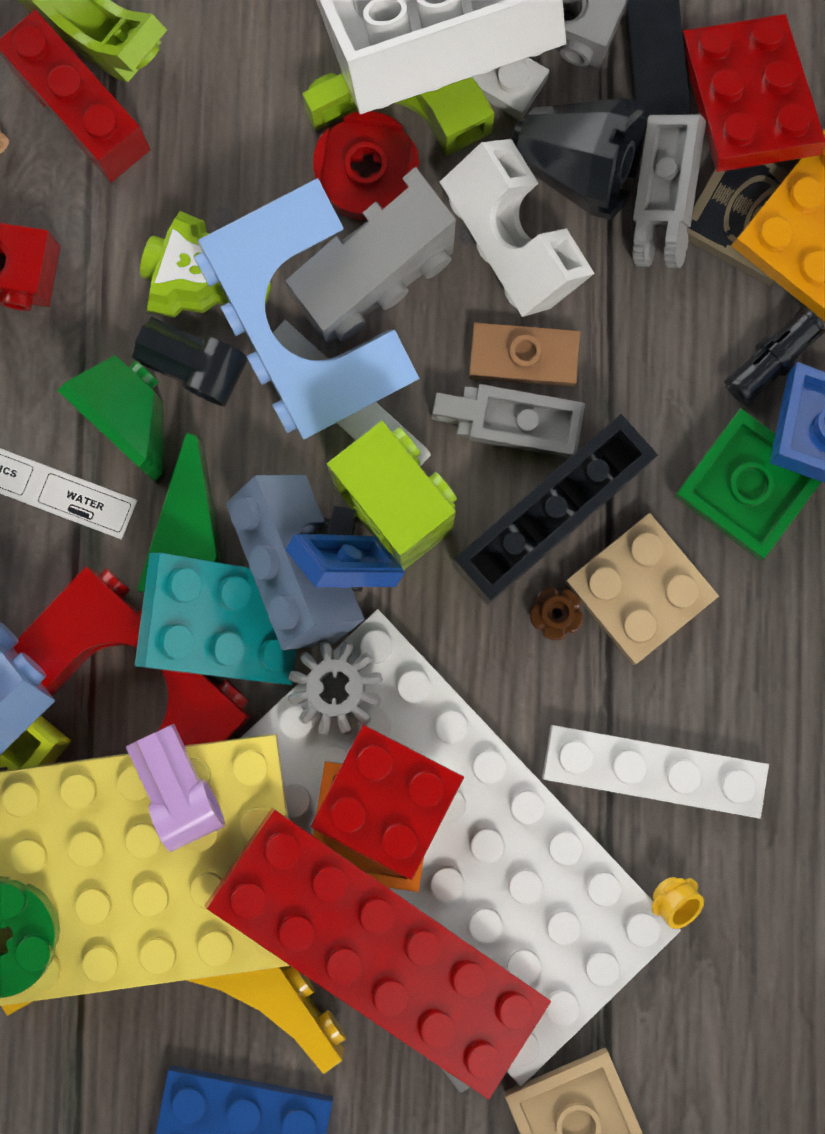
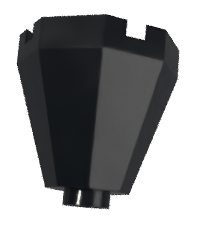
[512,98,647,220]

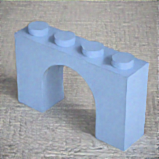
[194,178,420,440]

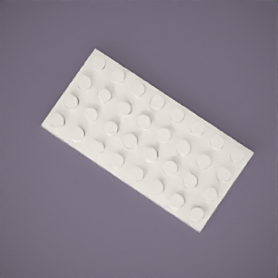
[241,609,681,1086]

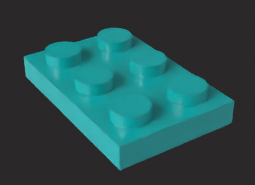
[135,553,297,685]

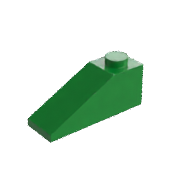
[137,433,223,593]

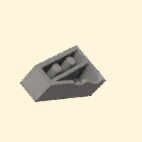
[285,167,456,345]

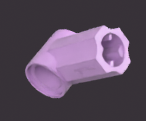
[126,724,225,852]

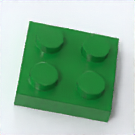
[673,409,821,561]

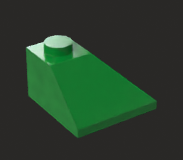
[57,355,165,484]

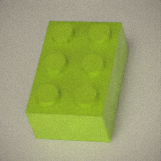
[326,420,457,570]

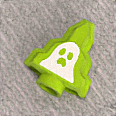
[140,211,272,318]

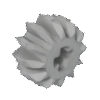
[288,641,383,735]

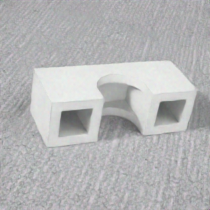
[440,139,595,317]

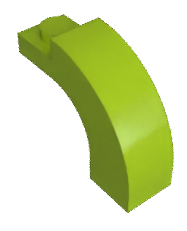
[17,0,167,82]
[302,73,495,156]

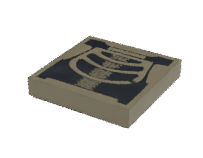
[687,163,789,286]

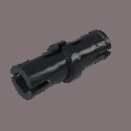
[724,308,825,406]

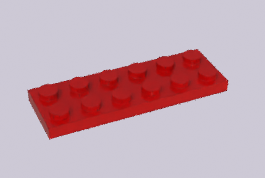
[204,808,552,1100]

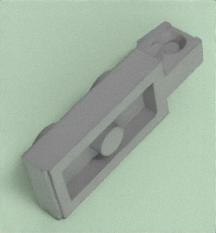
[431,384,585,458]

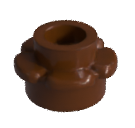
[530,587,584,641]

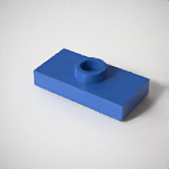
[285,534,405,588]

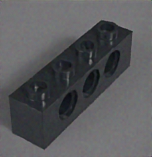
[452,414,658,606]

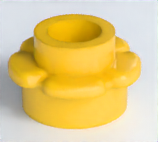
[651,877,704,929]

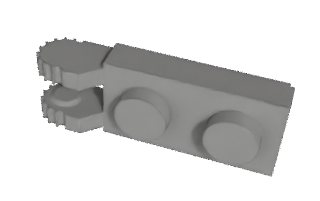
[632,115,706,268]

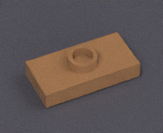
[469,322,580,387]

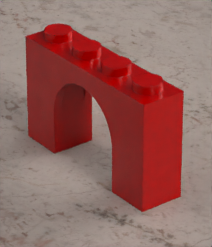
[13,566,253,746]

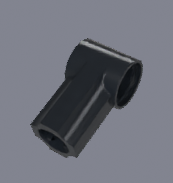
[132,316,248,407]

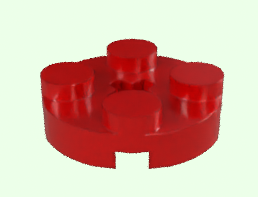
[313,111,419,221]

